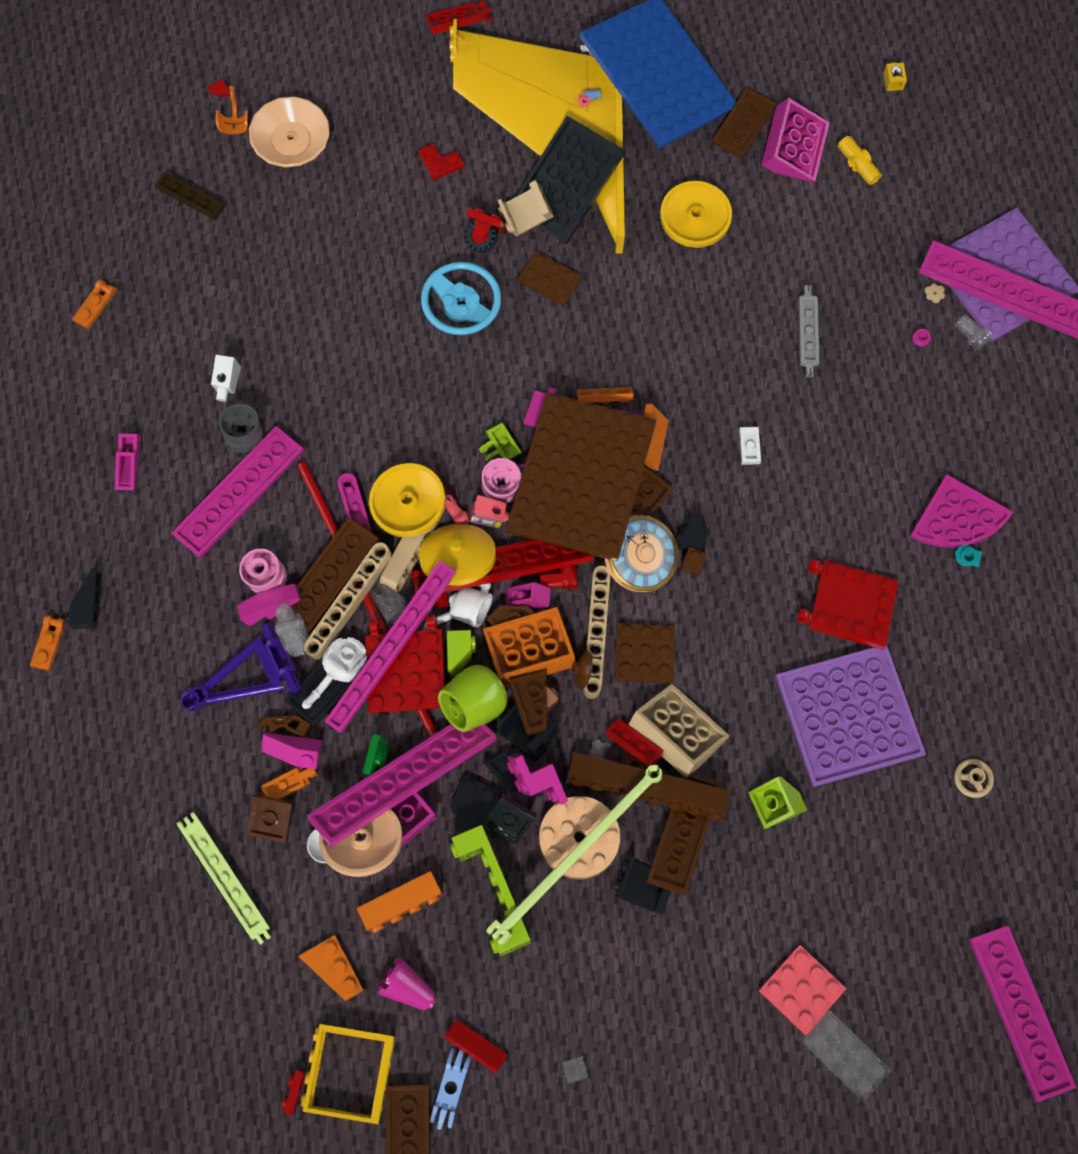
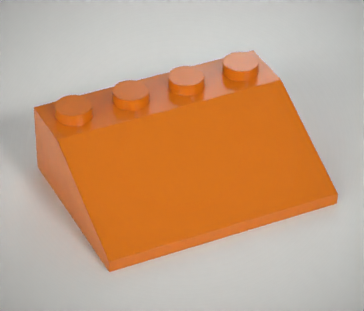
[483,607,575,688]

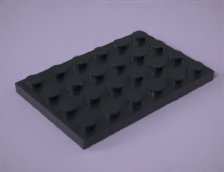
[516,116,626,245]

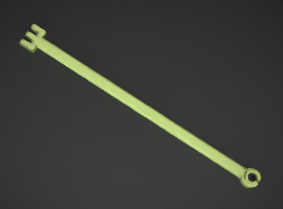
[486,765,662,946]

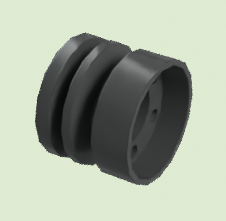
[219,404,264,453]

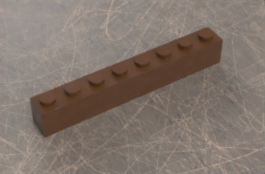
[568,752,731,821]

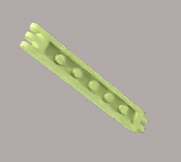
[176,812,271,945]

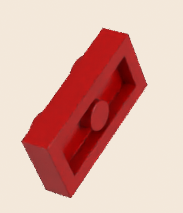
[282,1070,306,1116]

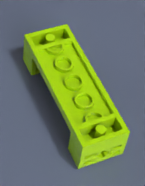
[450,825,531,957]

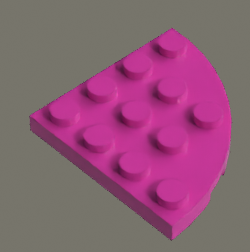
[910,474,1013,548]

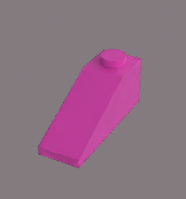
[262,733,322,769]

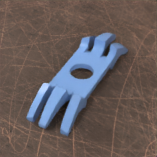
[429,1048,472,1130]

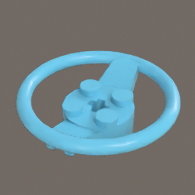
[421,262,501,335]

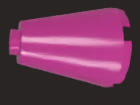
[376,957,437,1011]

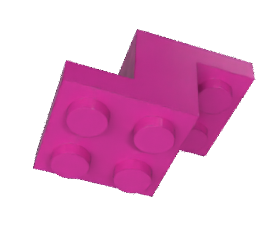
[507,754,568,805]

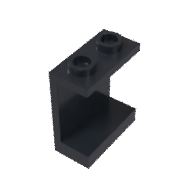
[496,702,560,759]
[614,857,671,916]

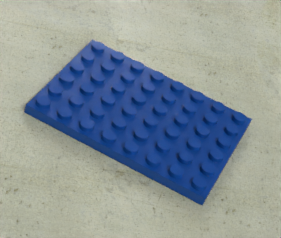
[579,0,737,149]

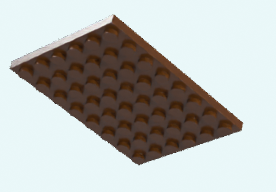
[506,392,657,561]

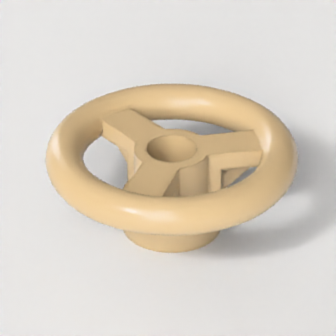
[954,759,994,798]

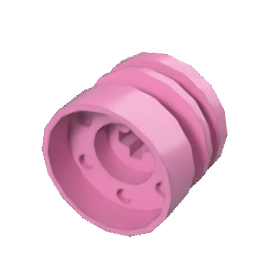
[482,458,521,503]

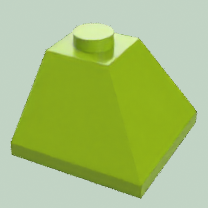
[748,776,807,829]

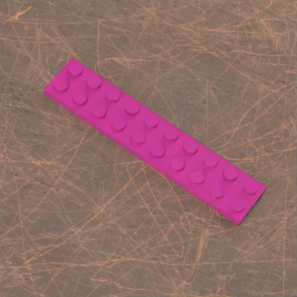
[919,240,1078,339]
[307,724,497,847]

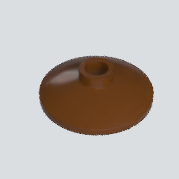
[571,650,593,689]

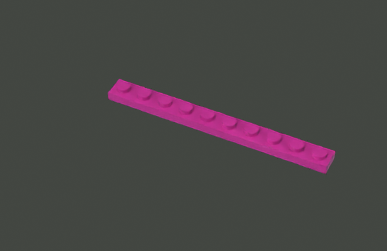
[325,561,457,733]

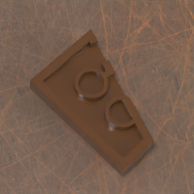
[508,670,547,735]

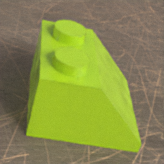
[447,630,476,679]

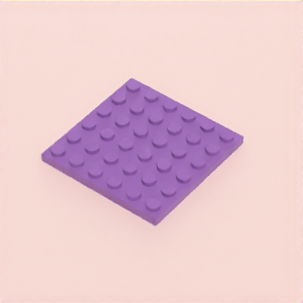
[948,208,1078,342]
[775,645,926,788]

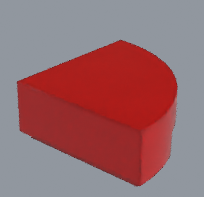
[207,79,230,97]

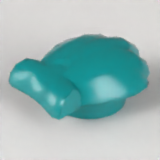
[955,544,982,567]

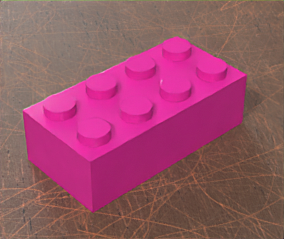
[391,792,436,849]

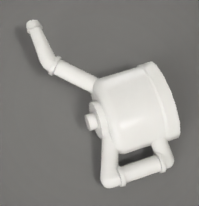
[422,583,493,631]

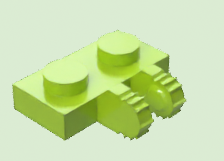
[479,423,521,462]

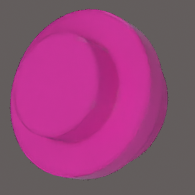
[912,329,931,347]

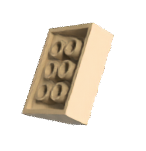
[629,684,729,778]

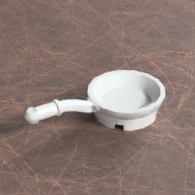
[302,637,367,709]

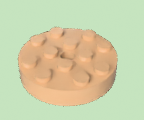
[539,796,620,879]

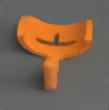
[216,86,248,134]

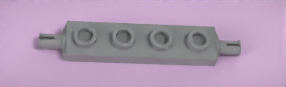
[798,285,819,377]

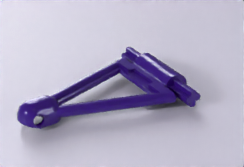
[181,623,301,711]

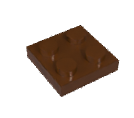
[246,795,294,843]

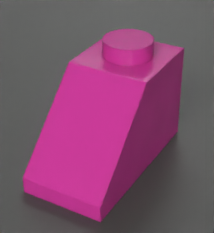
[506,582,551,609]

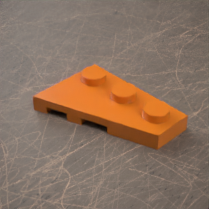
[298,935,364,1001]

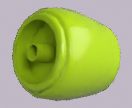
[438,665,507,732]

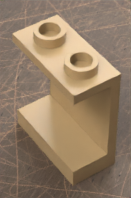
[498,180,554,236]

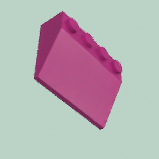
[761,98,830,182]

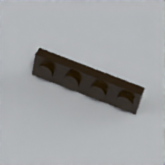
[155,172,225,221]

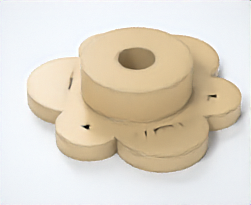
[924,284,945,303]

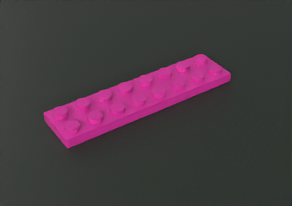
[171,426,304,559]
[969,925,1077,1102]

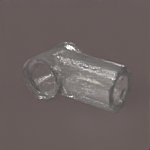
[954,314,993,350]

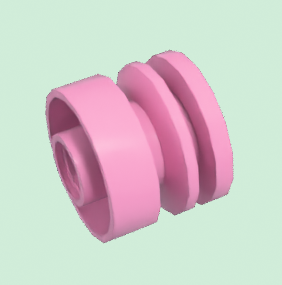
[239,549,287,594]

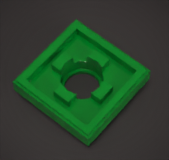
[363,734,390,777]

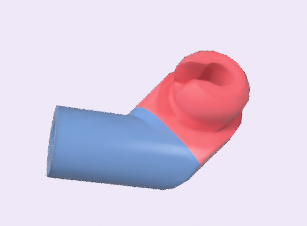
[578,90,601,107]

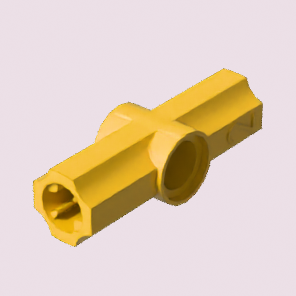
[838,136,882,185]

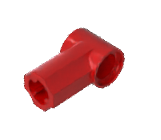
[540,566,578,590]

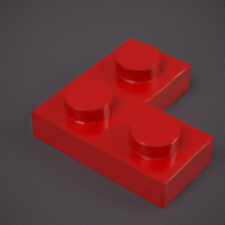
[418,143,465,181]

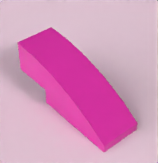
[115,434,141,491]
[237,584,301,626]

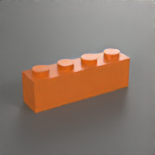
[357,871,442,934]

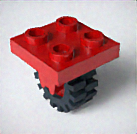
[464,207,507,254]

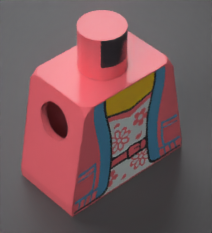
[469,495,511,529]

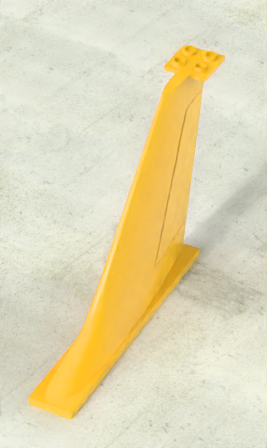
[450,19,625,254]

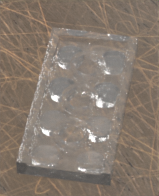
[801,1010,892,1102]

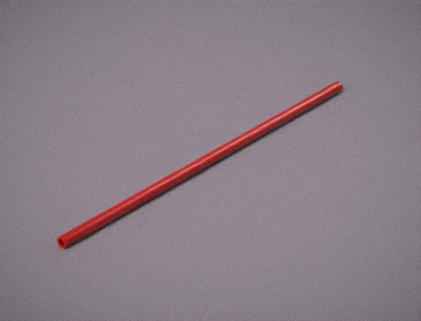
[297,462,438,737]

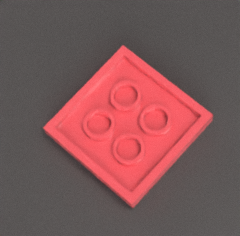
[758,945,846,1035]

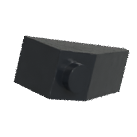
[66,568,100,629]

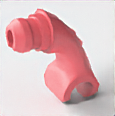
[445,495,469,524]

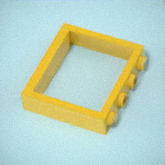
[301,1024,395,1124]

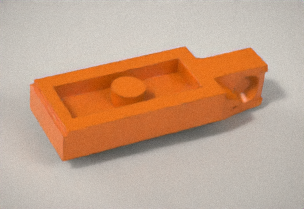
[261,767,318,800]

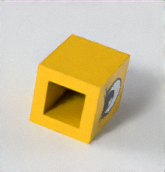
[883,62,907,91]

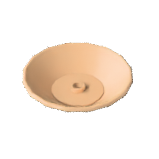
[249,97,330,167]

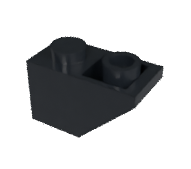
[676,511,707,553]

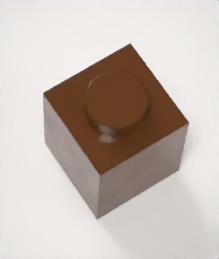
[681,547,707,577]

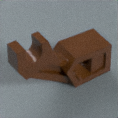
[257,714,312,738]

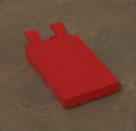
[424,0,493,35]

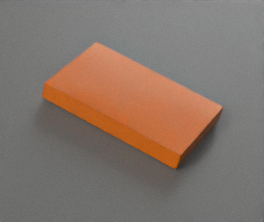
[643,404,669,471]

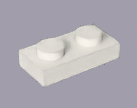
[739,427,761,465]

